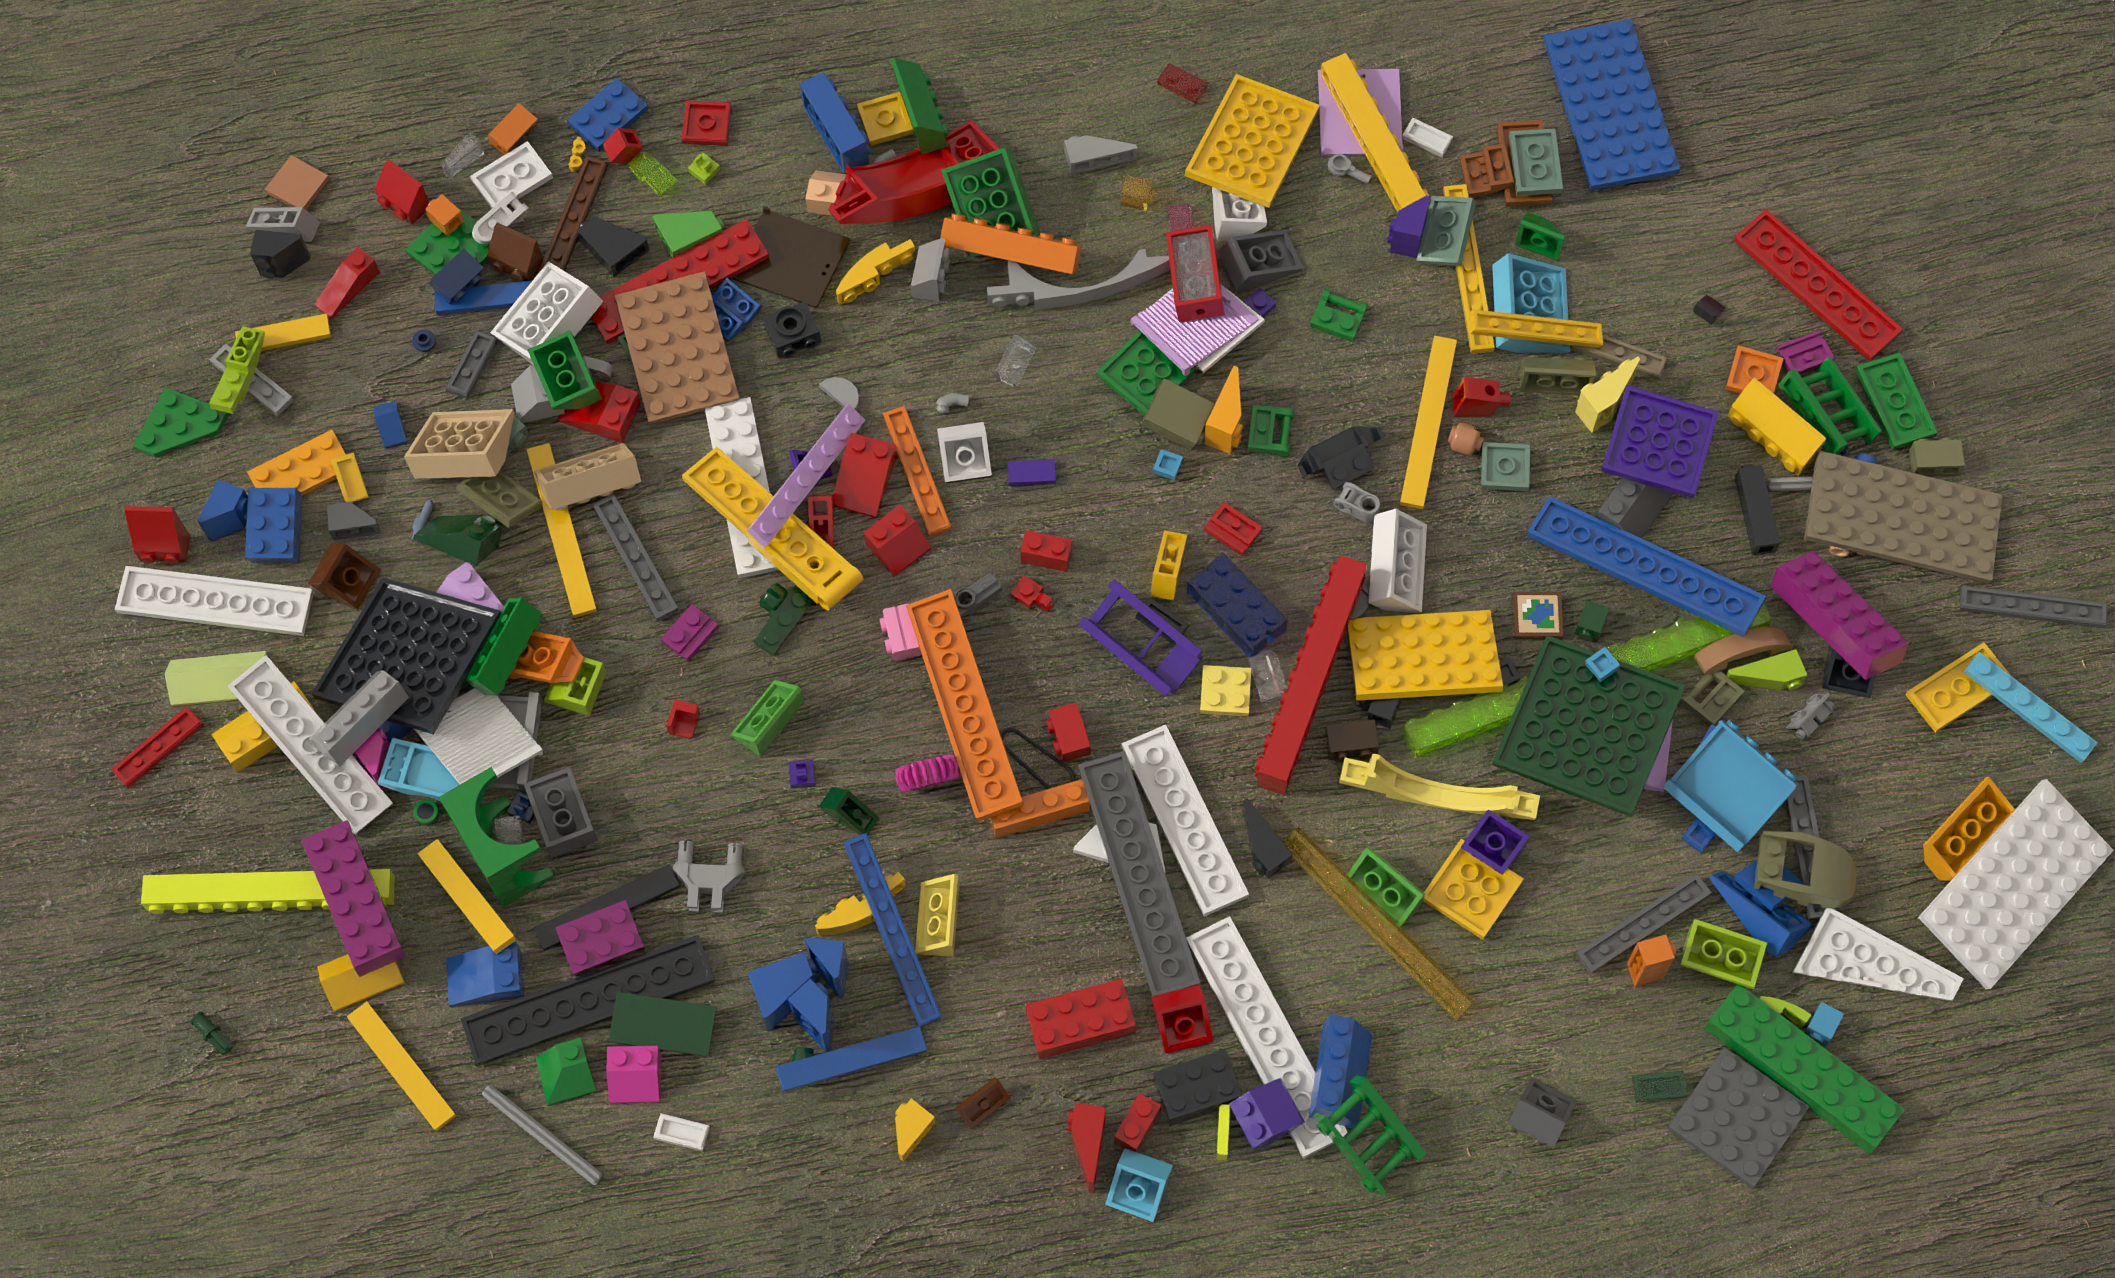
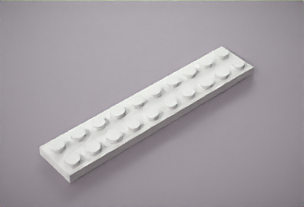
[1186,916,1347,1159]

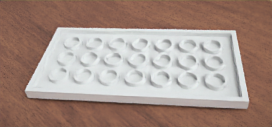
[1918,779,2114,989]

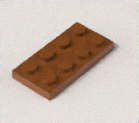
[1497,120,1552,207]

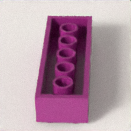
[1771,551,1909,680]
[301,820,406,977]

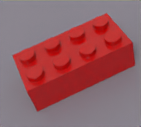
[1025,979,1136,1059]

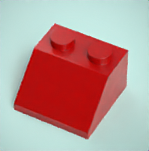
[374,159,429,225]
[863,505,931,577]
[1151,985,1214,1054]

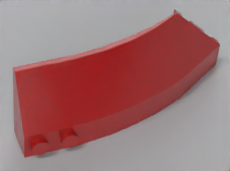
[828,120,999,224]

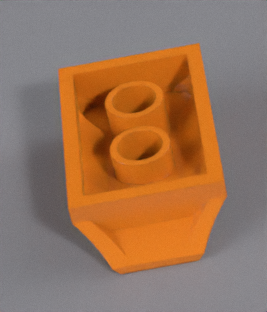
[508,631,584,683]

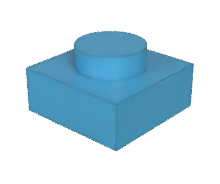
[1153,449,1183,481]
[1585,647,1620,682]

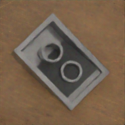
[1218,230,1304,291]
[524,767,598,858]

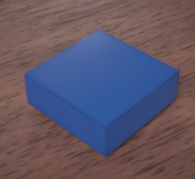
[1681,818,1716,853]

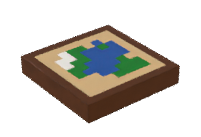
[1512,592,1563,639]

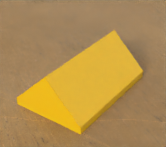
[317,954,405,1012]

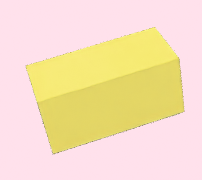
[915,874,959,957]

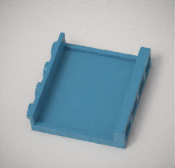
[1663,719,1799,852]

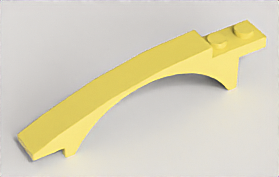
[1339,754,1540,820]

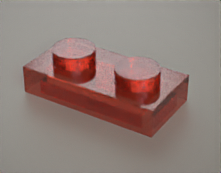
[1157,63,1208,104]

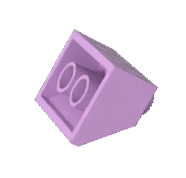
[436,562,504,611]

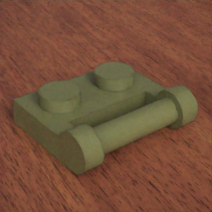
[1680,670,1745,726]

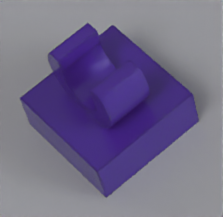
[789,760,815,788]

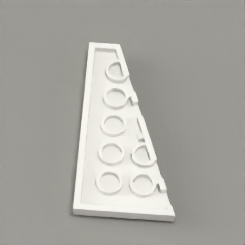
[1792,908,1964,1001]

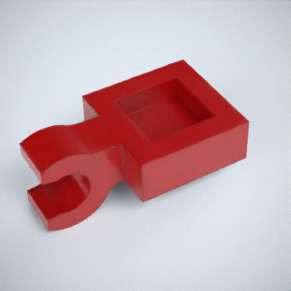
[1010,575,1053,612]

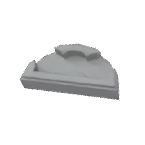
[819,377,859,411]

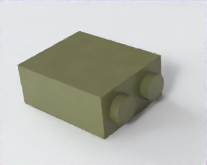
[1141,378,1215,450]

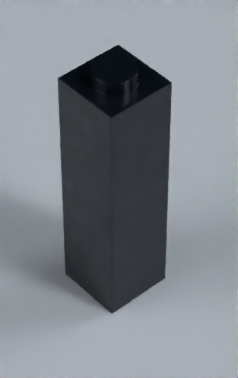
[1735,464,1780,555]

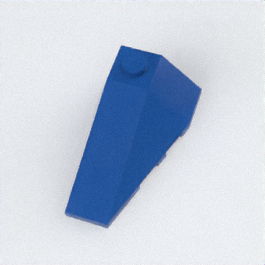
[1709,871,1813,957]

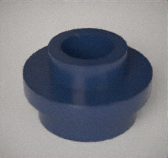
[412,330,436,352]

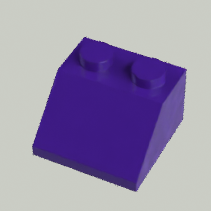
[1387,196,1430,258]
[1461,809,1530,875]
[1229,1078,1305,1148]

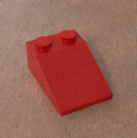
[558,382,641,443]
[834,433,898,518]
[124,506,190,564]
[1067,1103,1106,1194]

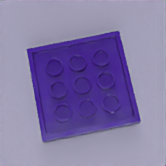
[1601,385,1719,498]

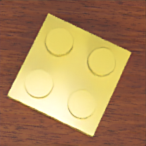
[1200,665,1251,717]

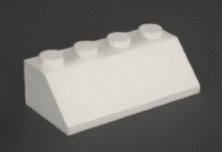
[1369,509,1427,613]

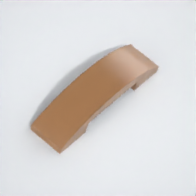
[1694,627,1793,675]

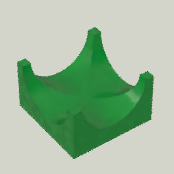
[439,767,555,908]

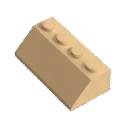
[534,443,641,511]

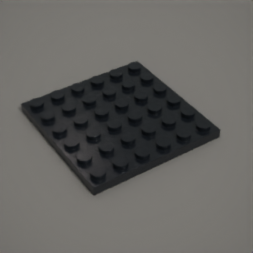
[311,577,501,735]

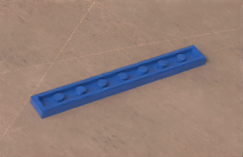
[843,833,942,1027]

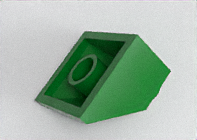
[1515,212,1565,261]
[536,1037,597,1106]

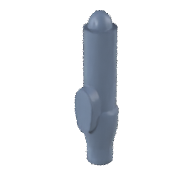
[411,500,434,542]

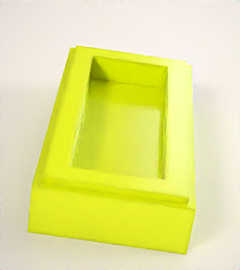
[1217,1104,1230,1161]

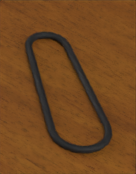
[1001,728,1075,789]

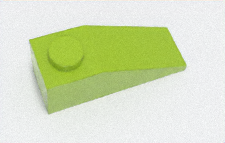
[1726,649,1807,690]

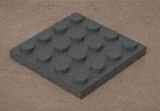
[1667,1047,1810,1189]

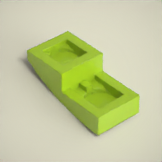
[1759,996,1811,1029]

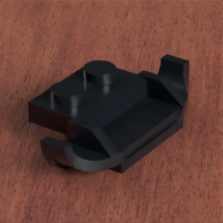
[1298,426,1385,489]

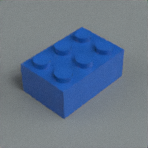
[245,488,302,563]

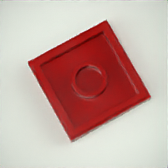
[681,100,732,146]

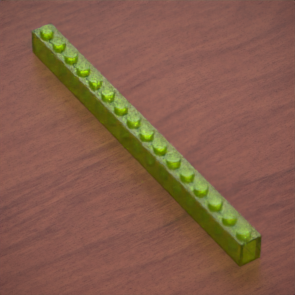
[1402,604,1772,758]

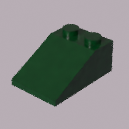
[413,514,503,566]

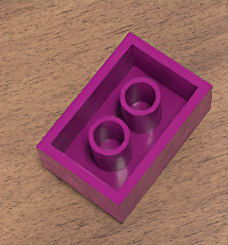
[555,900,644,976]

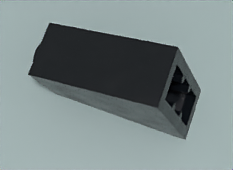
[577,216,650,277]

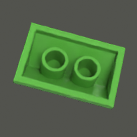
[730,680,805,756]
[1341,846,1425,931]

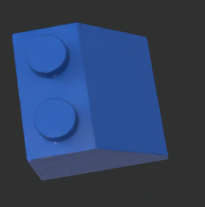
[197,480,248,541]

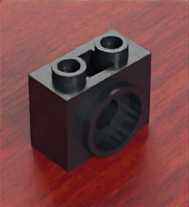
[763,301,821,358]

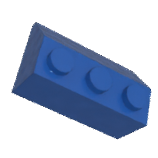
[788,979,833,1052]

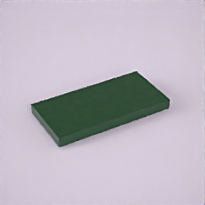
[608,992,717,1057]

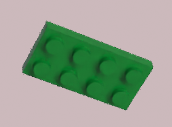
[1855,352,1938,450]

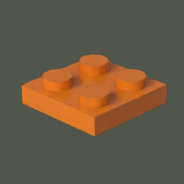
[1725,345,1784,394]

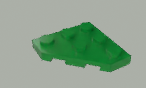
[133,387,229,458]

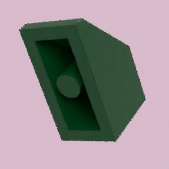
[819,787,879,835]

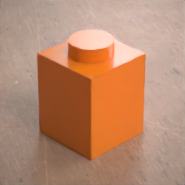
[425,194,464,236]

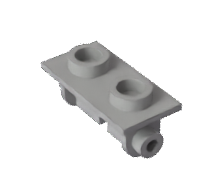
[1786,693,1834,739]

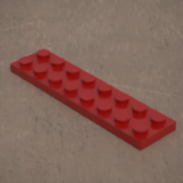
[1733,209,1903,361]
[591,218,770,345]

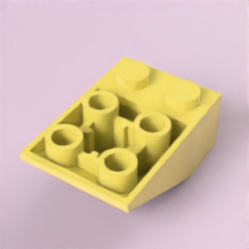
[1575,357,1640,433]

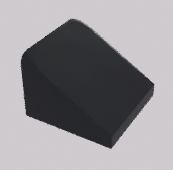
[1693,294,1726,325]

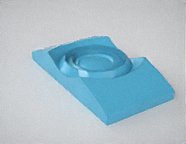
[378,738,460,801]

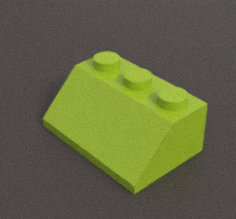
[1680,919,1767,989]

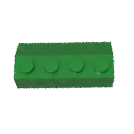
[890,58,949,155]

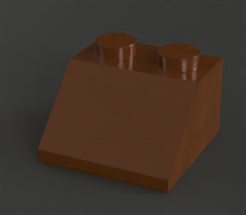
[487,222,543,282]
[308,543,381,610]

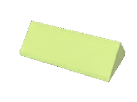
[165,651,267,707]

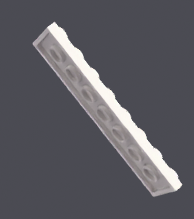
[705,397,779,578]
[115,566,314,636]
[227,655,393,835]
[1122,725,1249,917]

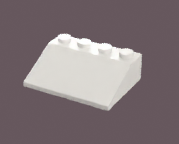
[490,262,603,365]

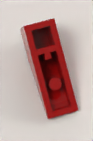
[314,247,380,320]
[808,494,835,550]

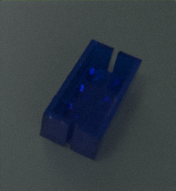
[1187,553,1288,659]

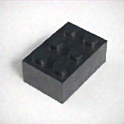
[1153,1049,1242,1127]

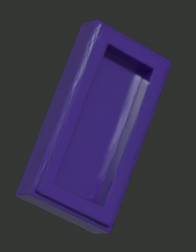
[1008,459,1056,486]

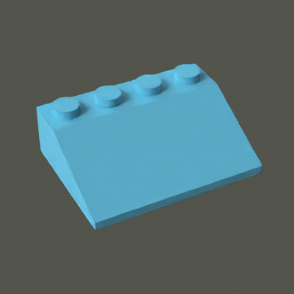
[1492,253,1570,353]

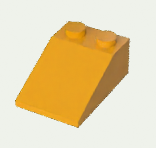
[1204,366,1243,454]

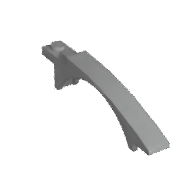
[987,249,1170,310]

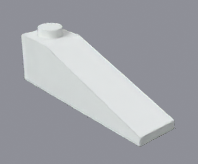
[1212,187,1267,242]

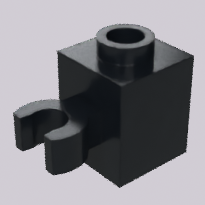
[1355,698,1401,729]

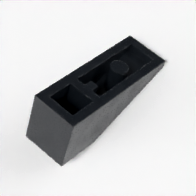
[1243,798,1292,879]

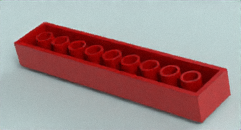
[1255,555,1367,796]

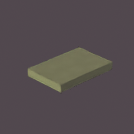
[457,470,542,528]

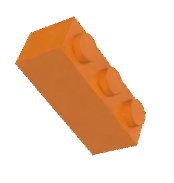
[1627,935,1676,987]

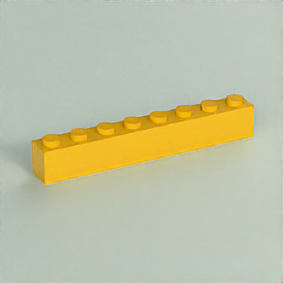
[1320,53,1429,213]

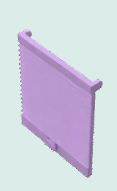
[1318,69,1403,156]
[1131,285,1259,376]

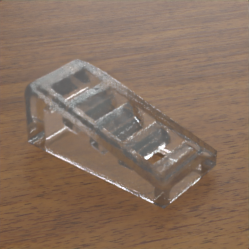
[441,132,484,179]

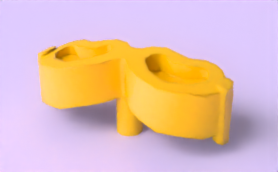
[568,137,586,172]

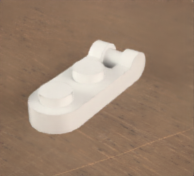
[472,191,529,244]

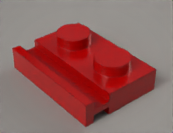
[1204,502,1263,556]

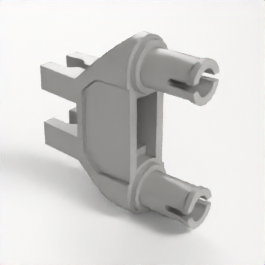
[673,841,745,914]

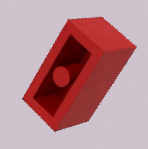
[1020,530,1073,572]
[1045,702,1091,762]
[1114,1093,1161,1153]

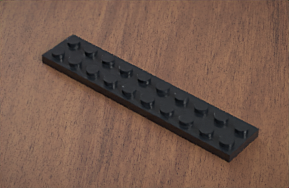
[460,934,715,1067]

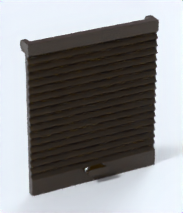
[731,206,851,309]

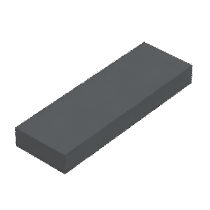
[446,330,498,399]

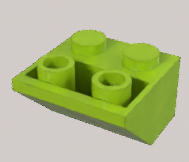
[544,657,607,716]

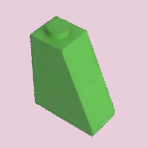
[652,211,725,258]

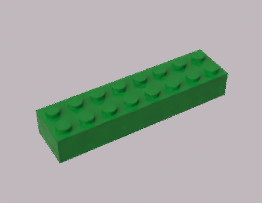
[1704,984,1905,1155]

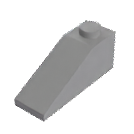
[1064,135,1137,175]
[246,207,320,242]

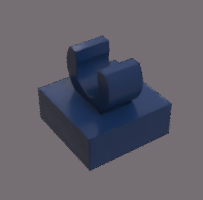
[507,791,535,824]

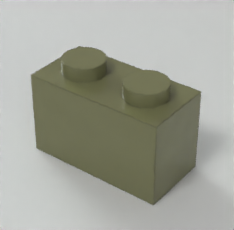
[1909,438,1965,476]

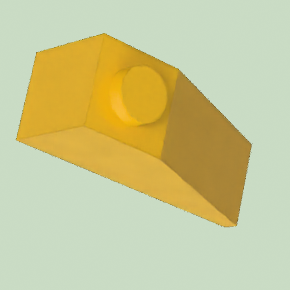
[1150,531,1187,600]

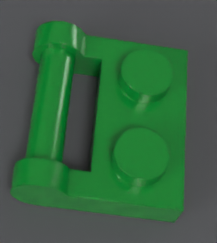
[1310,288,1368,342]
[1248,405,1294,457]

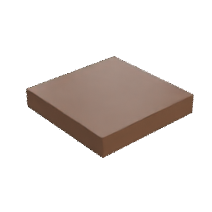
[265,155,329,210]

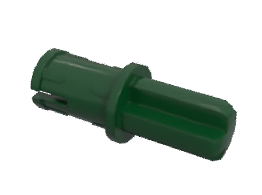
[190,1011,233,1055]

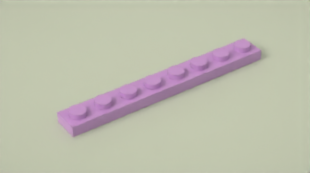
[747,404,865,547]

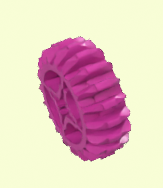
[895,754,961,792]

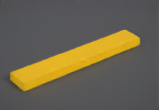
[1469,309,1603,348]
[417,839,516,955]
[347,1001,456,1132]

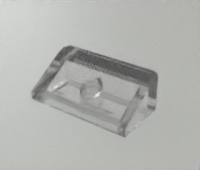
[995,334,1036,387]
[1248,649,1288,703]

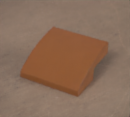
[1460,143,1514,198]

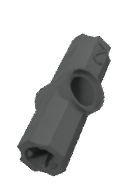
[954,573,1002,618]

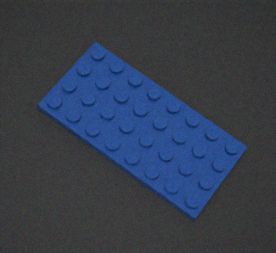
[1543,19,1680,191]

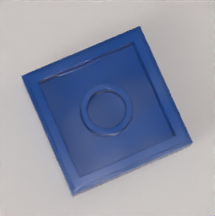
[1734,860,1805,911]

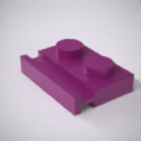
[1776,330,1835,374]
[661,604,719,662]

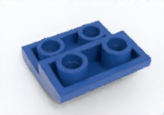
[711,278,763,341]

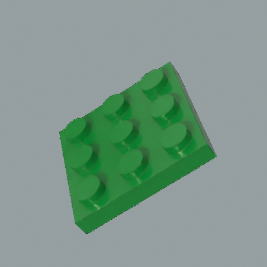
[405,205,490,275]
[1096,330,1195,416]

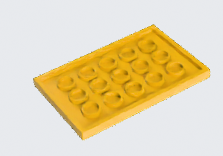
[1184,74,1320,208]
[1347,610,1503,700]

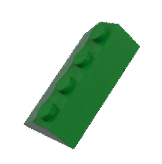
[941,147,1040,258]

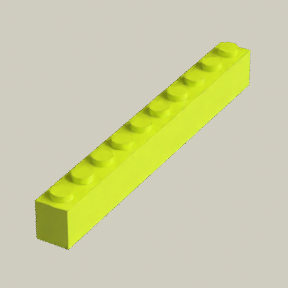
[141,869,395,914]

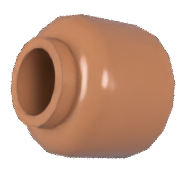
[1447,422,1484,456]

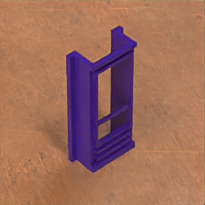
[1078,579,1204,696]

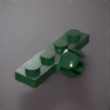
[753,583,813,656]

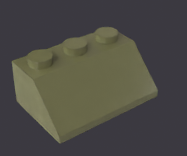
[1520,355,1596,396]

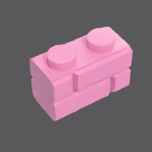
[879,603,922,661]

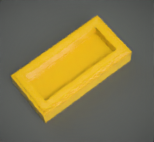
[331,452,369,503]

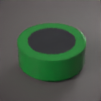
[413,800,439,825]

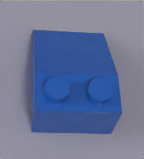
[446,942,524,1007]

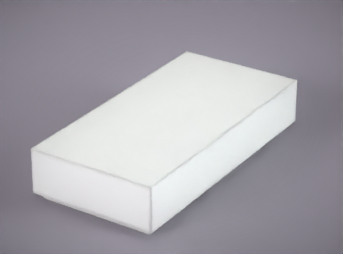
[1402,118,1453,158]
[653,1113,710,1151]

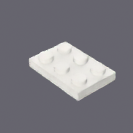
[470,141,553,208]

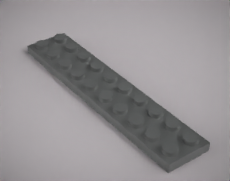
[1078,751,1200,996]

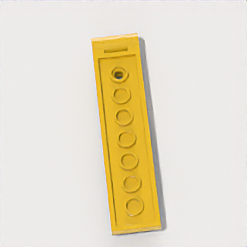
[682,446,864,611]

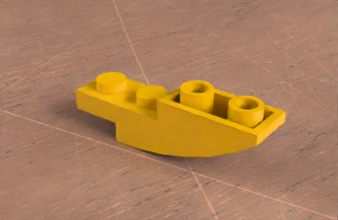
[836,239,916,305]
[815,872,906,936]

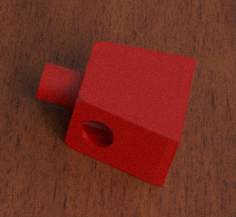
[1452,377,1511,417]

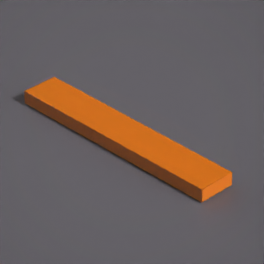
[883,406,952,537]

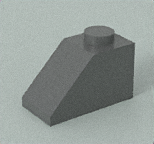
[327,501,381,540]

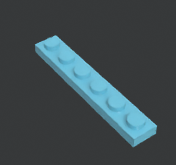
[1963,652,2098,763]

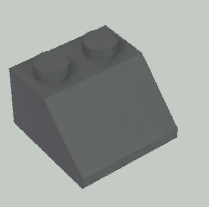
[1508,1077,1577,1147]

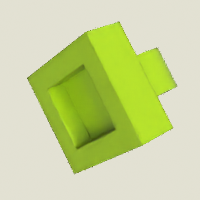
[688,153,721,185]

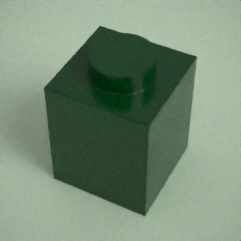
[1574,600,1609,642]

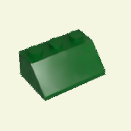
[528,330,602,410]

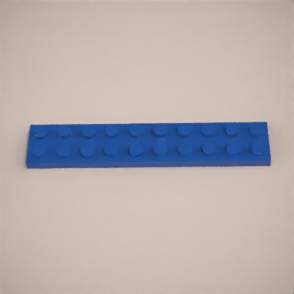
[1527,496,1766,637]

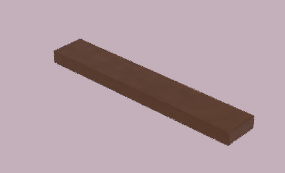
[538,156,608,273]

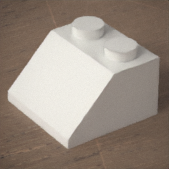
[937,422,992,482]

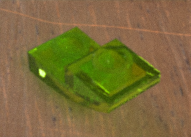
[627,151,677,197]

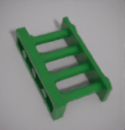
[1778,357,1882,455]
[1313,1075,1426,1196]

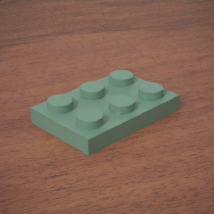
[1509,129,1563,196]
[1416,196,1476,266]

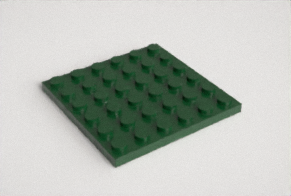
[1492,635,1686,817]

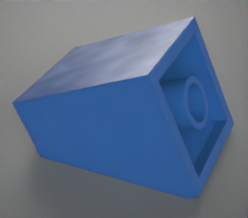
[747,952,819,1031]

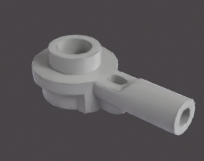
[1327,154,1372,184]

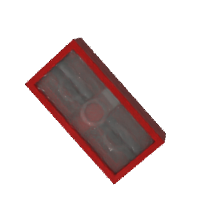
[1166,224,1225,322]

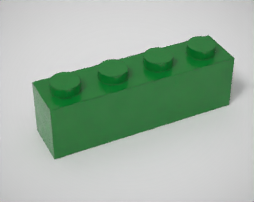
[465,598,542,696]

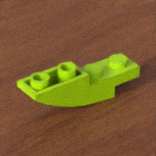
[209,326,265,414]

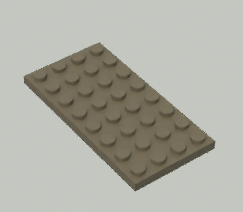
[1804,450,2002,584]

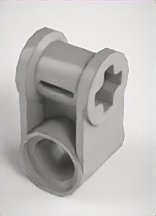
[1333,482,1380,523]

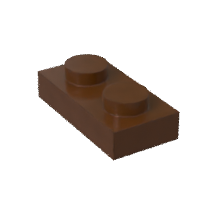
[955,1077,1010,1129]

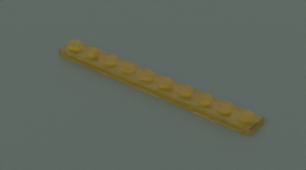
[1284,827,1475,1021]

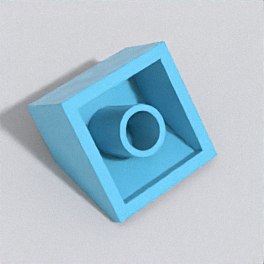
[1105,1148,1173,1222]

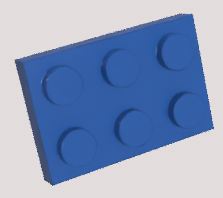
[567,78,648,152]

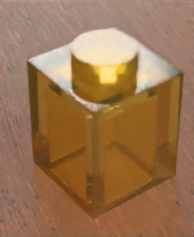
[1121,175,1156,211]

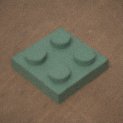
[1481,442,1530,491]

